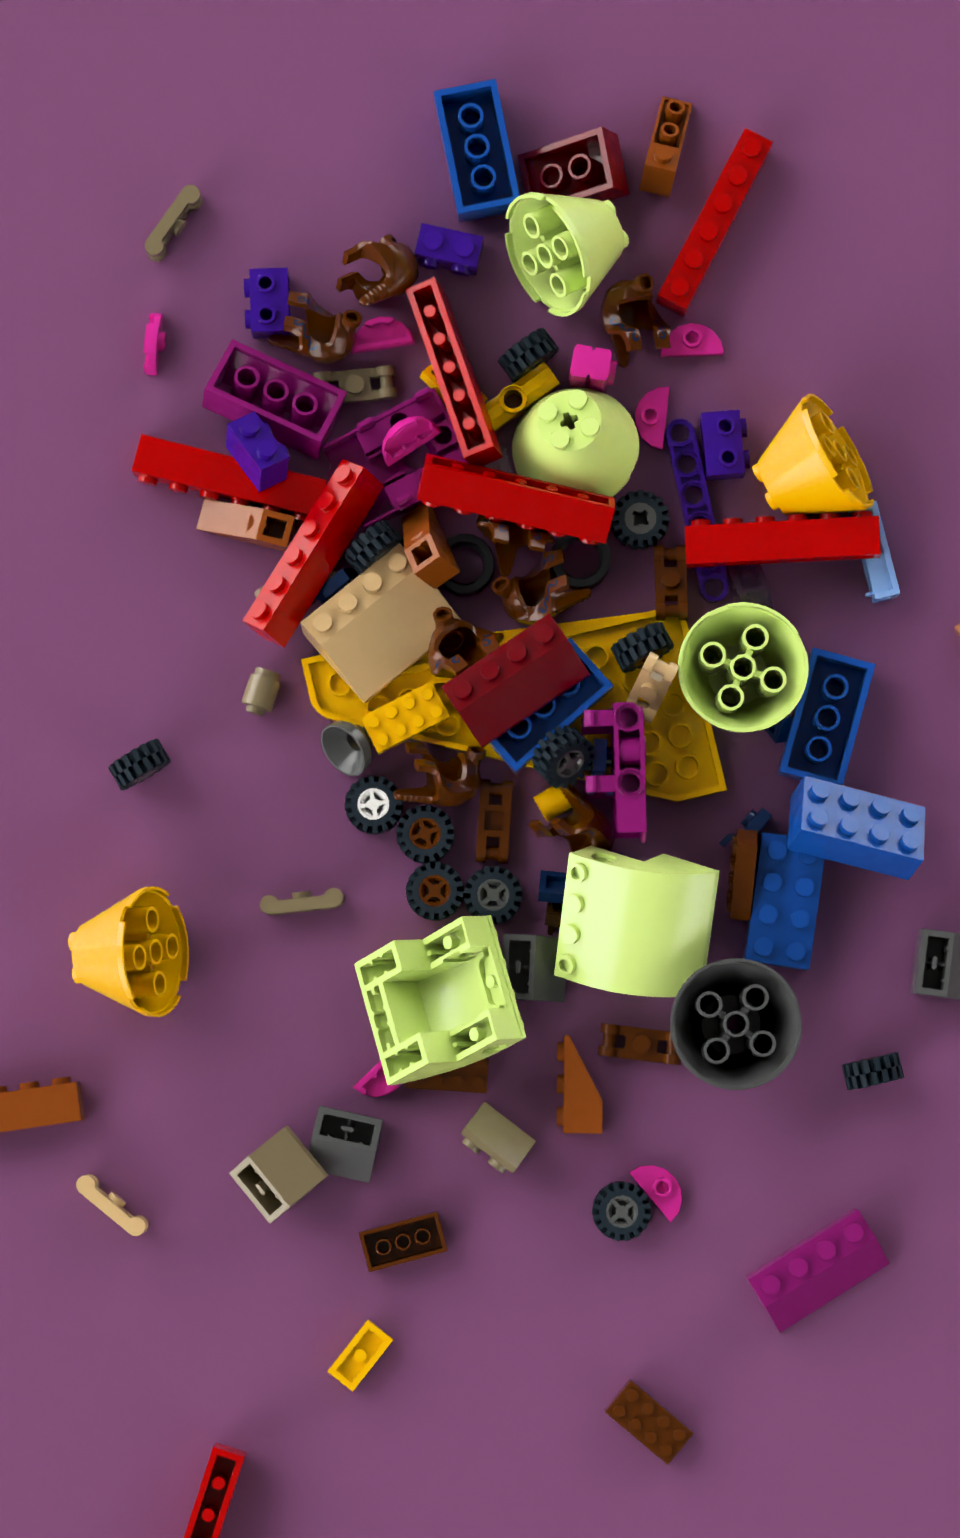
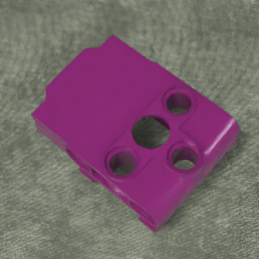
[322,386,468,531]
[581,702,647,845]

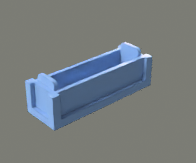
[846,501,900,604]

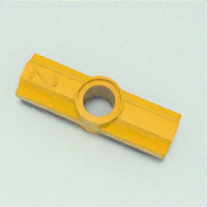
[485,362,560,432]

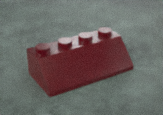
[441,613,590,748]

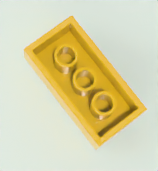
[360,681,450,755]

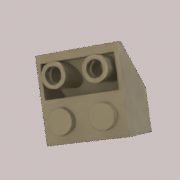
[461,1101,536,1174]
[229,1125,328,1224]

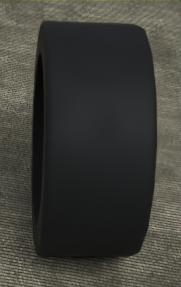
[442,534,495,596]
[551,535,611,590]

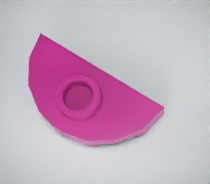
[144,313,166,376]
[352,316,415,355]
[660,323,724,358]
[634,387,670,451]
[382,416,442,467]
[353,1060,401,1097]
[629,1165,682,1223]

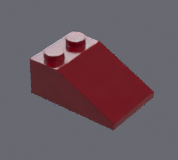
[518,127,629,201]

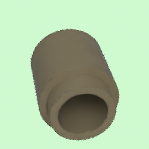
[241,667,281,717]

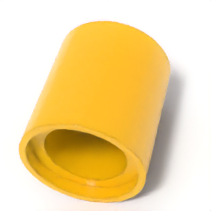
[533,786,572,822]

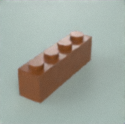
[0,1076,85,1132]

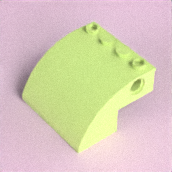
[554,845,720,997]
[354,915,526,1086]

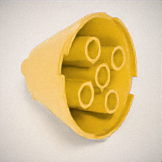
[752,394,874,515]
[68,886,189,1017]

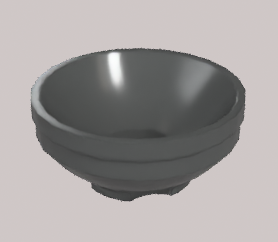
[321,721,372,776]

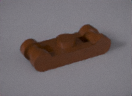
[654,545,688,621]
[476,779,513,864]
[597,1023,681,1066]

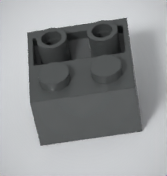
[910,928,960,1000]
[502,934,566,1002]
[309,1105,384,1183]

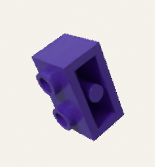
[414,223,484,277]
[244,267,291,338]
[699,410,750,481]
[225,411,290,492]

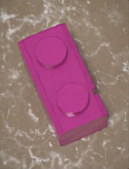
[568,344,617,392]

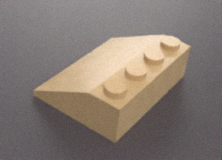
[300,543,461,704]

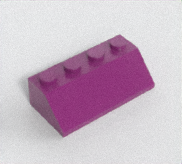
[202,339,347,460]
[745,1208,890,1332]

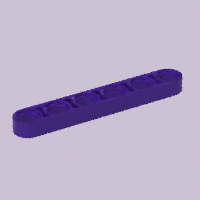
[665,419,729,603]

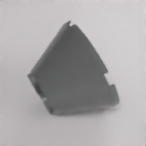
[670,958,802,1090]

